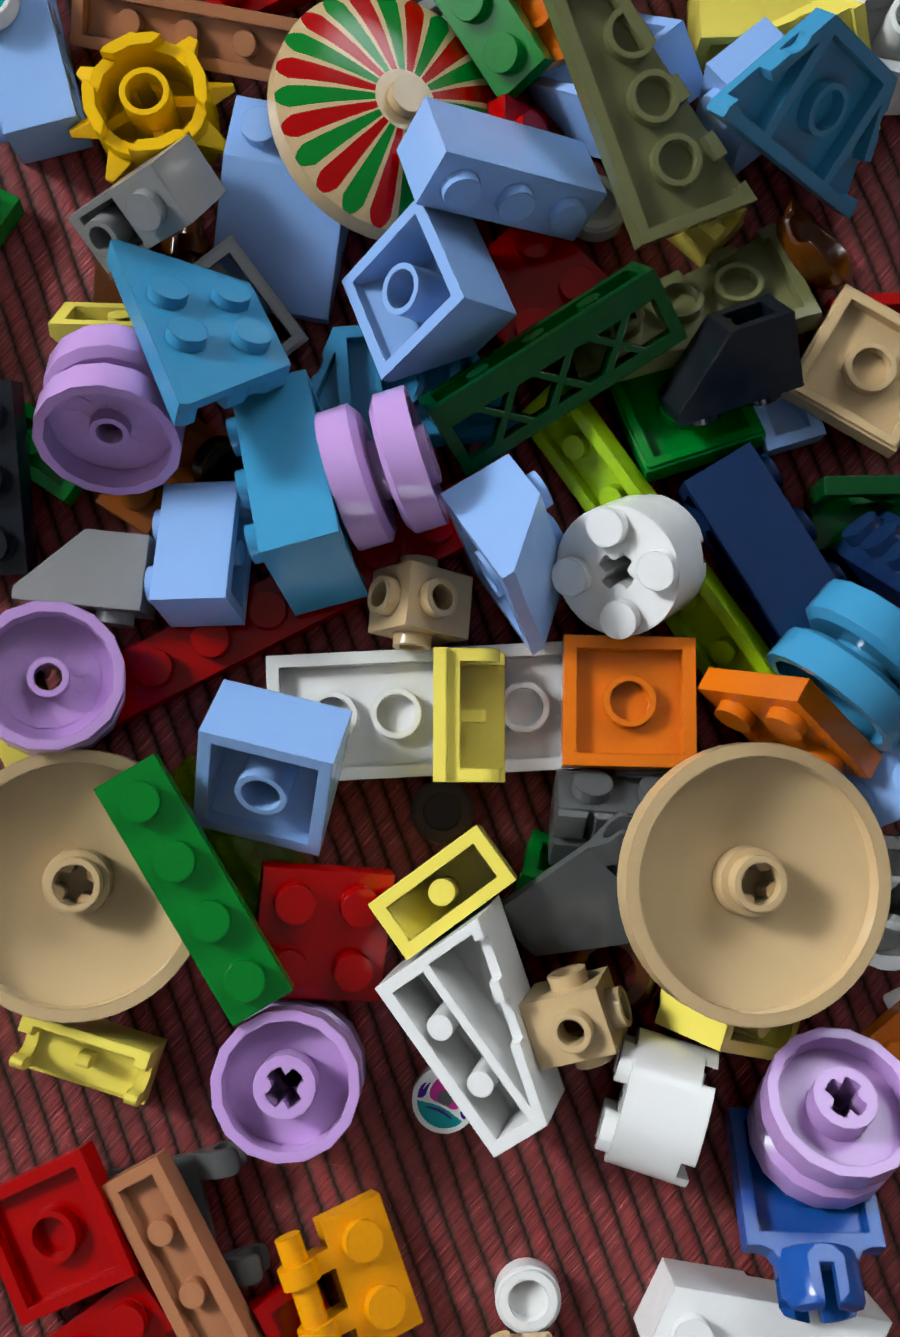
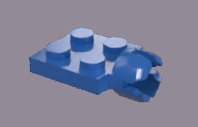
[724,1107,886,1323]

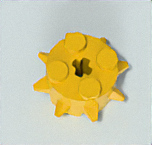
[69,31,235,184]

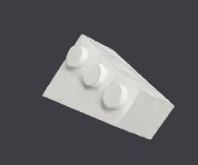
[375,894,565,1158]
[633,1257,893,1337]

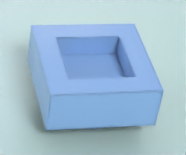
[753,397,827,456]

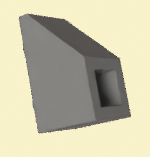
[67,134,227,273]
[11,529,156,628]

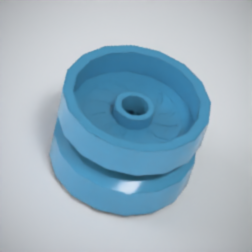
[766,578,900,752]

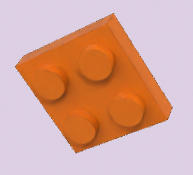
[561,634,697,771]
[696,667,883,779]

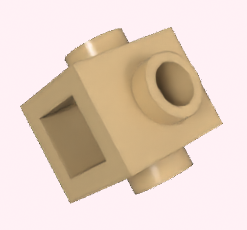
[367,555,473,652]
[519,963,632,1071]

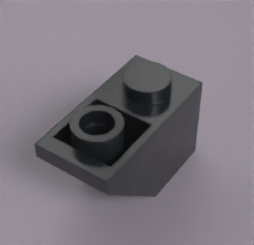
[658,294,804,427]

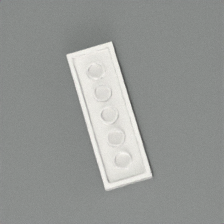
[266,641,576,781]

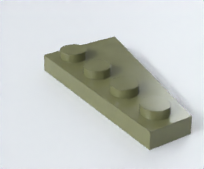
[543,0,758,251]
[569,222,822,382]

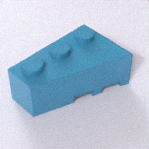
[226,369,368,616]

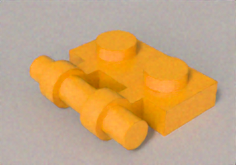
[274,1189,423,1337]

